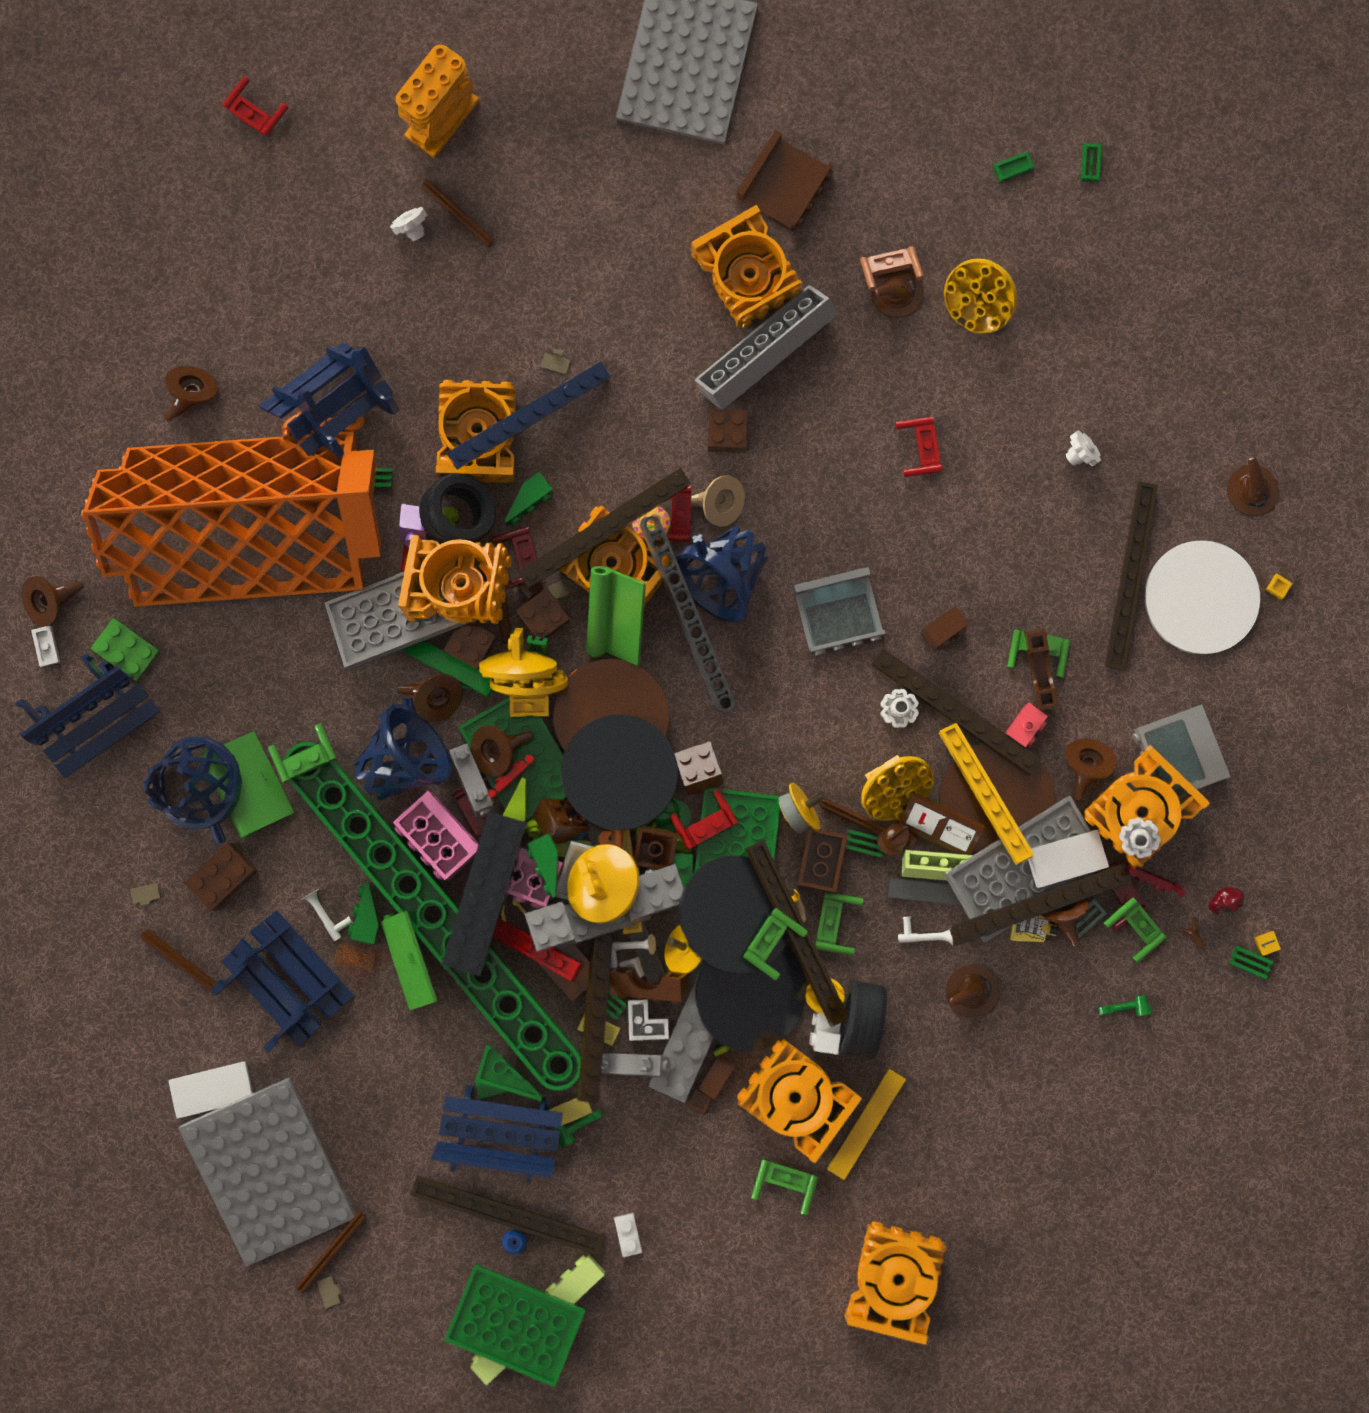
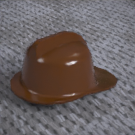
[877,821,919,856]

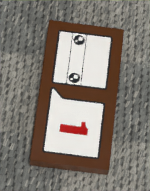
[899,792,985,855]

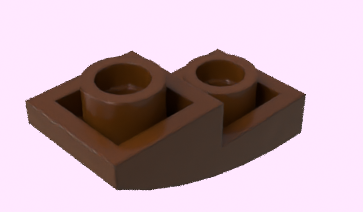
[698,1055,736,1101]

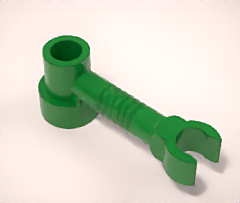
[1098,995,1153,1017]
[554,1109,603,1149]

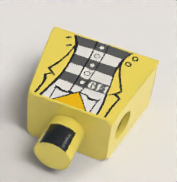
[1010,915,1058,942]

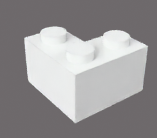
[628,999,669,1040]
[809,1012,841,1054]

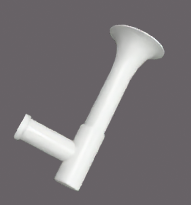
[301,889,353,941]
[898,917,953,946]
[610,934,656,968]

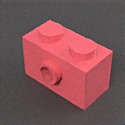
[1005,703,1048,747]

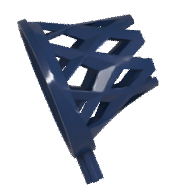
[674,526,769,623]
[353,698,452,800]
[143,737,242,845]

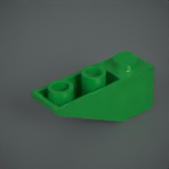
[504,472,554,526]
[526,834,559,898]
[347,882,379,945]

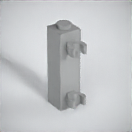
[449,744,494,817]
[601,1053,671,1078]

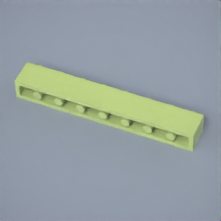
[470,1254,605,1385]

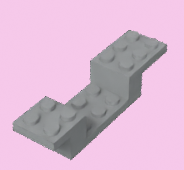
[525,864,683,952]

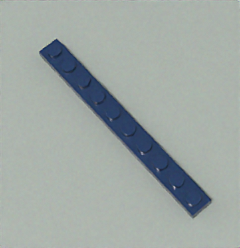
[447,362,611,470]

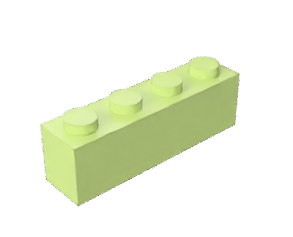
[902,850,973,880]

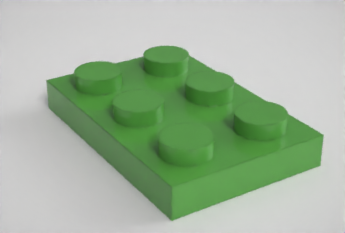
[90,618,161,682]

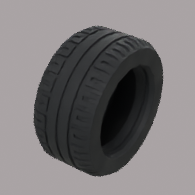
[419,473,496,544]
[839,981,887,1060]

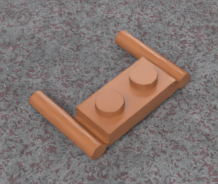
[860,246,924,291]

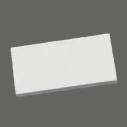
[1028,830,1109,888]
[168,1061,253,1119]

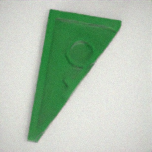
[475,1044,543,1101]

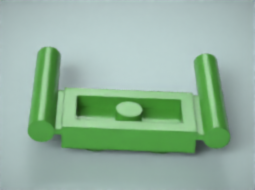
[1007,630,1070,678]
[268,723,336,783]
[815,891,863,956]
[1104,897,1167,963]
[744,908,808,980]
[751,1159,819,1215]

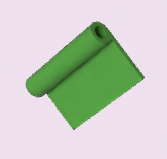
[586,566,646,666]
[200,731,294,839]
[380,911,437,1010]

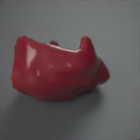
[1208,887,1244,915]

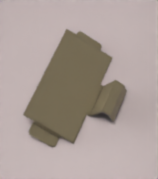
[540,348,570,374]
[547,578,575,604]
[130,883,160,908]
[316,1276,342,1308]

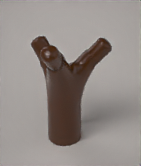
[1181,917,1205,949]

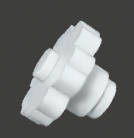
[390,207,427,241]
[1066,430,1101,467]
[880,689,919,728]
[1119,817,1161,858]

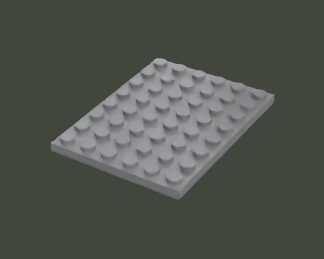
[616,0,758,144]
[179,1077,355,1267]

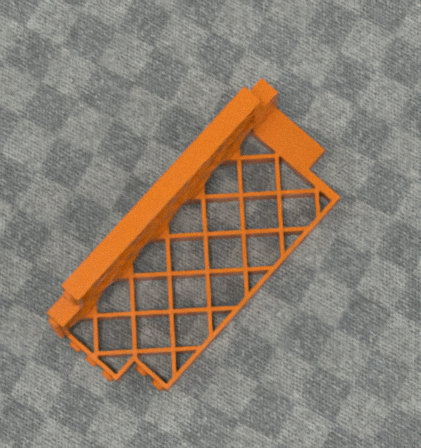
[81,431,382,607]

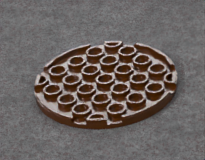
[553,659,669,751]
[939,743,1055,853]

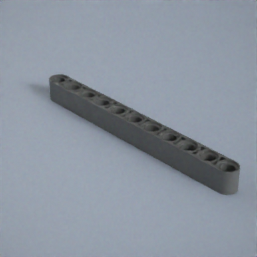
[640,516,735,712]

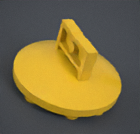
[944,259,1017,333]
[479,628,557,683]
[490,670,568,717]
[861,755,934,821]
[567,845,640,923]

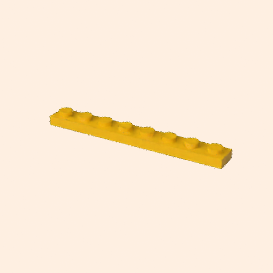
[939,723,1034,865]

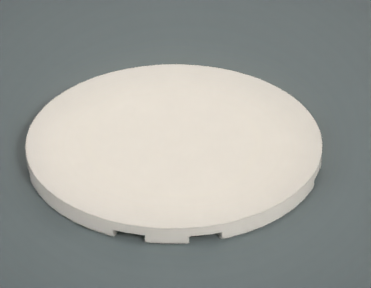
[1144,541,1260,654]

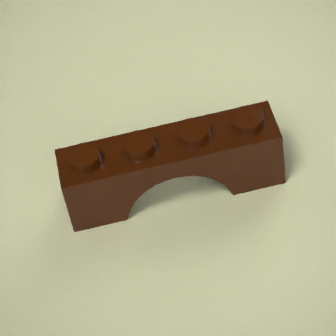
[1024,628,1058,710]
[609,966,689,1004]

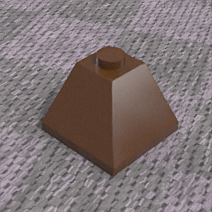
[634,826,678,869]

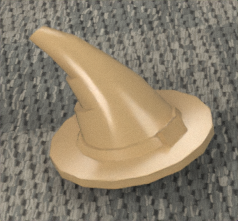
[691,475,745,527]

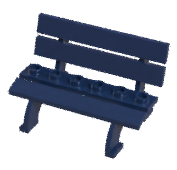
[258,343,400,458]
[15,653,161,778]
[211,910,354,1053]
[431,1085,563,1183]

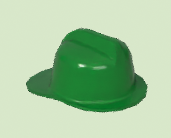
[651,798,691,831]

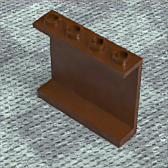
[736,130,834,231]

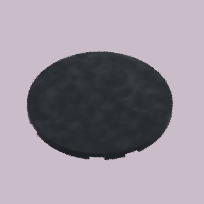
[561,714,678,831]
[679,855,788,974]
[695,945,807,1052]

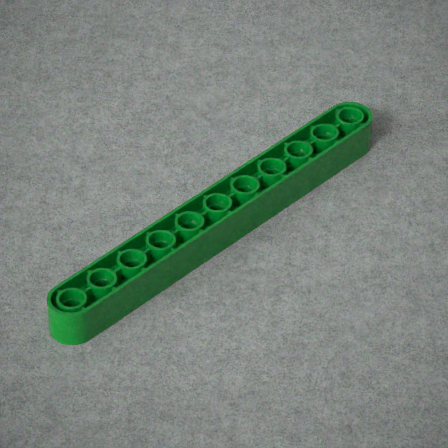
[284,742,581,1090]

